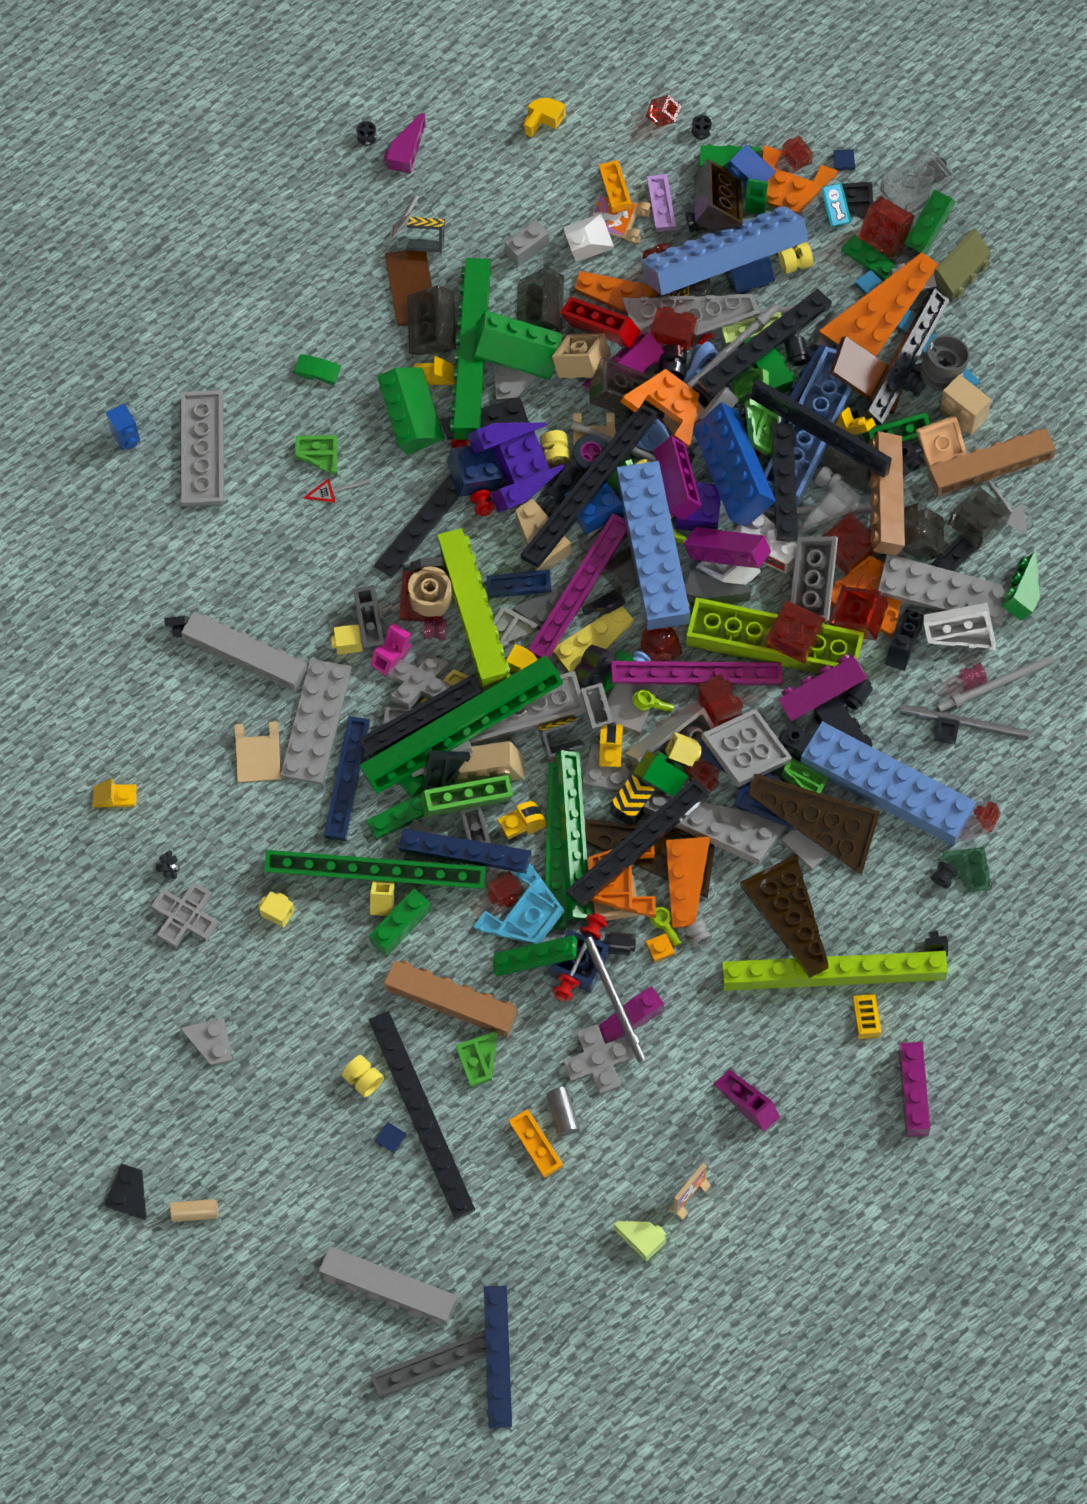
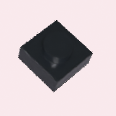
[934,718,960,744]

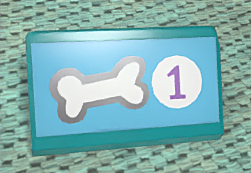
[821,183,852,228]

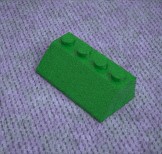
[473,311,562,380]
[377,367,445,455]

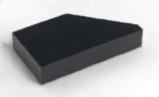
[581,590,626,615]

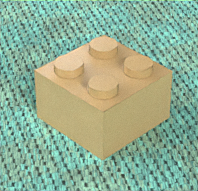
[552,333,611,379]
[940,374,992,435]

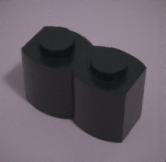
[574,644,616,689]

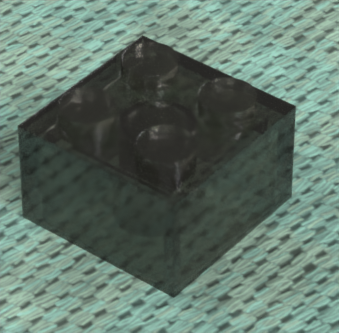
[948,487,1012,550]
[902,502,945,561]

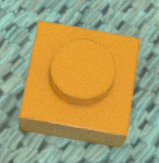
[646,933,675,963]

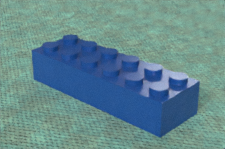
[693,402,776,527]

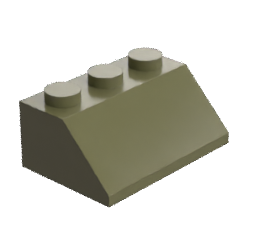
[934,228,991,303]

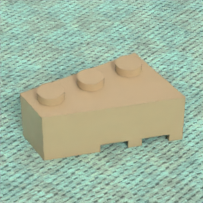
[516,499,571,571]
[454,741,524,783]

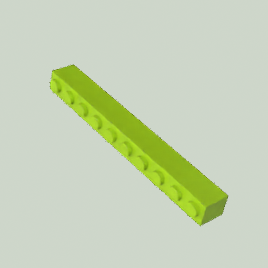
[722,951,948,991]

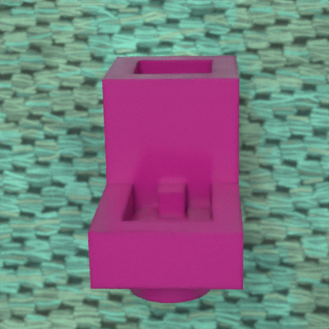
[370,623,411,676]

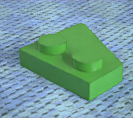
[745,398,781,455]

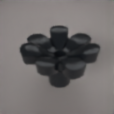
[155,850,180,879]

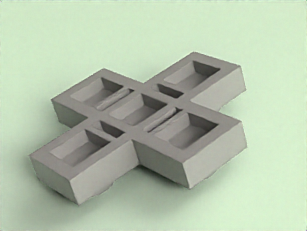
[388,655,451,709]
[151,882,219,948]
[563,1024,634,1095]

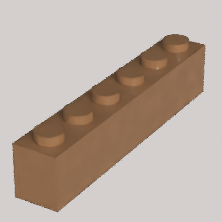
[928,429,1056,497]
[869,431,905,556]
[384,960,518,1038]

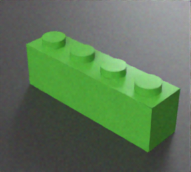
[420,775,513,817]

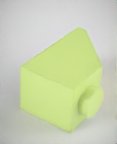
[614,1221,666,1262]

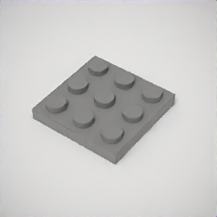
[701,709,792,788]

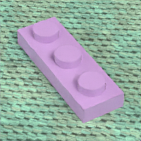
[647,174,676,232]

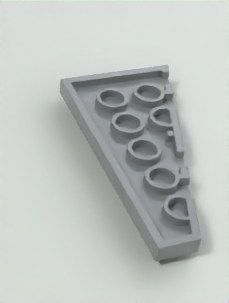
[622,294,759,348]
[643,793,787,866]

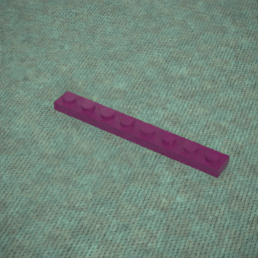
[528,513,627,659]
[610,661,782,686]

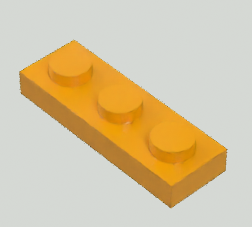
[599,160,632,213]
[509,1109,563,1178]

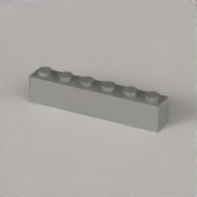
[181,612,307,692]
[319,1246,458,1327]

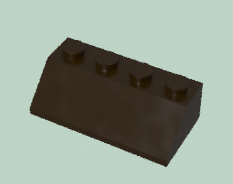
[694,159,743,231]

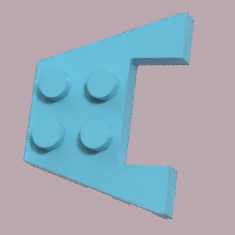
[474,863,565,944]

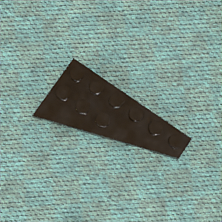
[748,773,880,875]
[585,819,715,899]
[740,854,829,978]

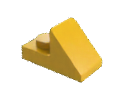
[414,356,456,385]
[835,407,875,435]
[92,779,137,807]

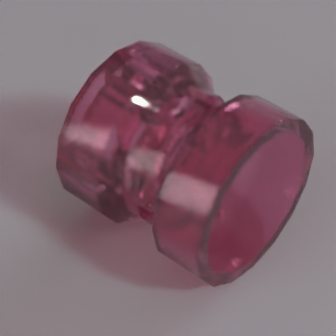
[424,618,447,641]
[959,663,987,690]

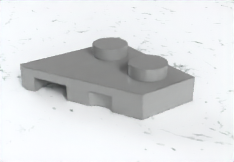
[493,606,538,649]
[182,1018,233,1067]

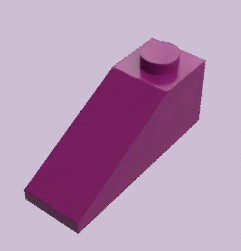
[384,113,426,173]
[598,986,664,1044]
[714,1069,780,1132]

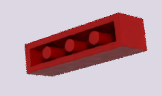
[560,296,641,348]

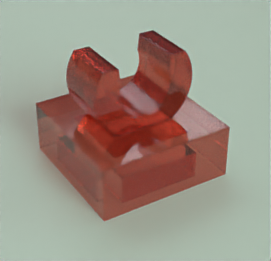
[973,801,1001,832]

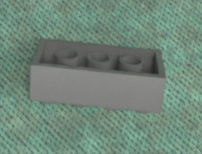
[789,536,838,624]
[626,702,715,793]

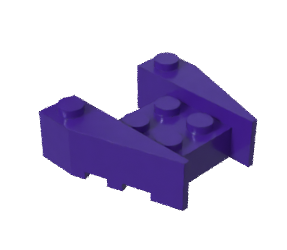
[467,422,564,513]

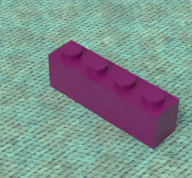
[582,331,664,407]
[653,436,702,520]
[683,527,772,569]
[779,654,868,721]
[898,1042,931,1137]

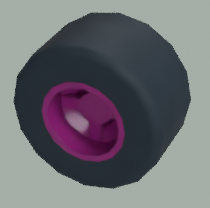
[572,434,608,471]

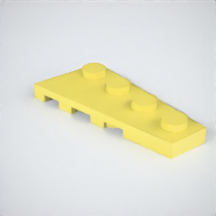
[553,606,634,673]

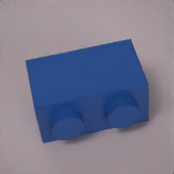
[727,144,776,188]
[106,403,140,450]

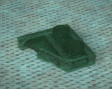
[942,847,992,892]

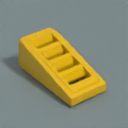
[853,994,881,1039]

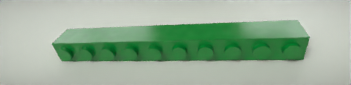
[450,258,491,440]
[359,655,563,794]
[264,850,487,890]

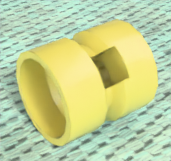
[778,242,814,274]
[540,430,570,469]
[342,1055,384,1098]

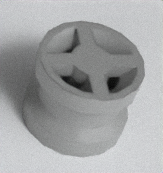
[685,921,712,947]

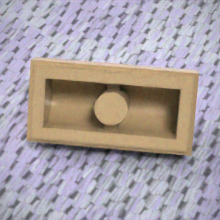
[170,1199,218,1222]

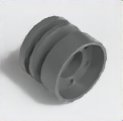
[920,335,970,391]

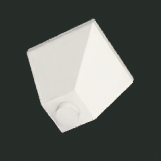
[564,213,614,262]
[696,561,761,585]

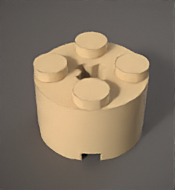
[408,567,452,616]

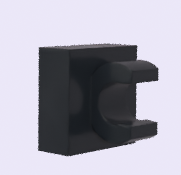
[164,615,190,638]
[924,931,948,957]

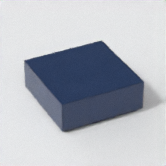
[833,149,856,171]
[375,1122,407,1154]

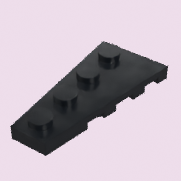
[441,397,529,440]

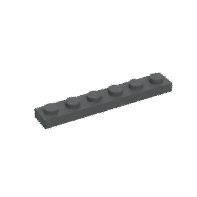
[370,1330,486,1398]

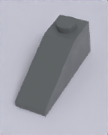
[685,571,752,607]
[353,585,385,649]

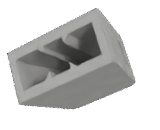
[581,683,613,729]

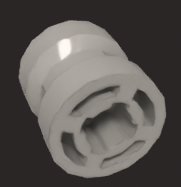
[815,466,844,494]

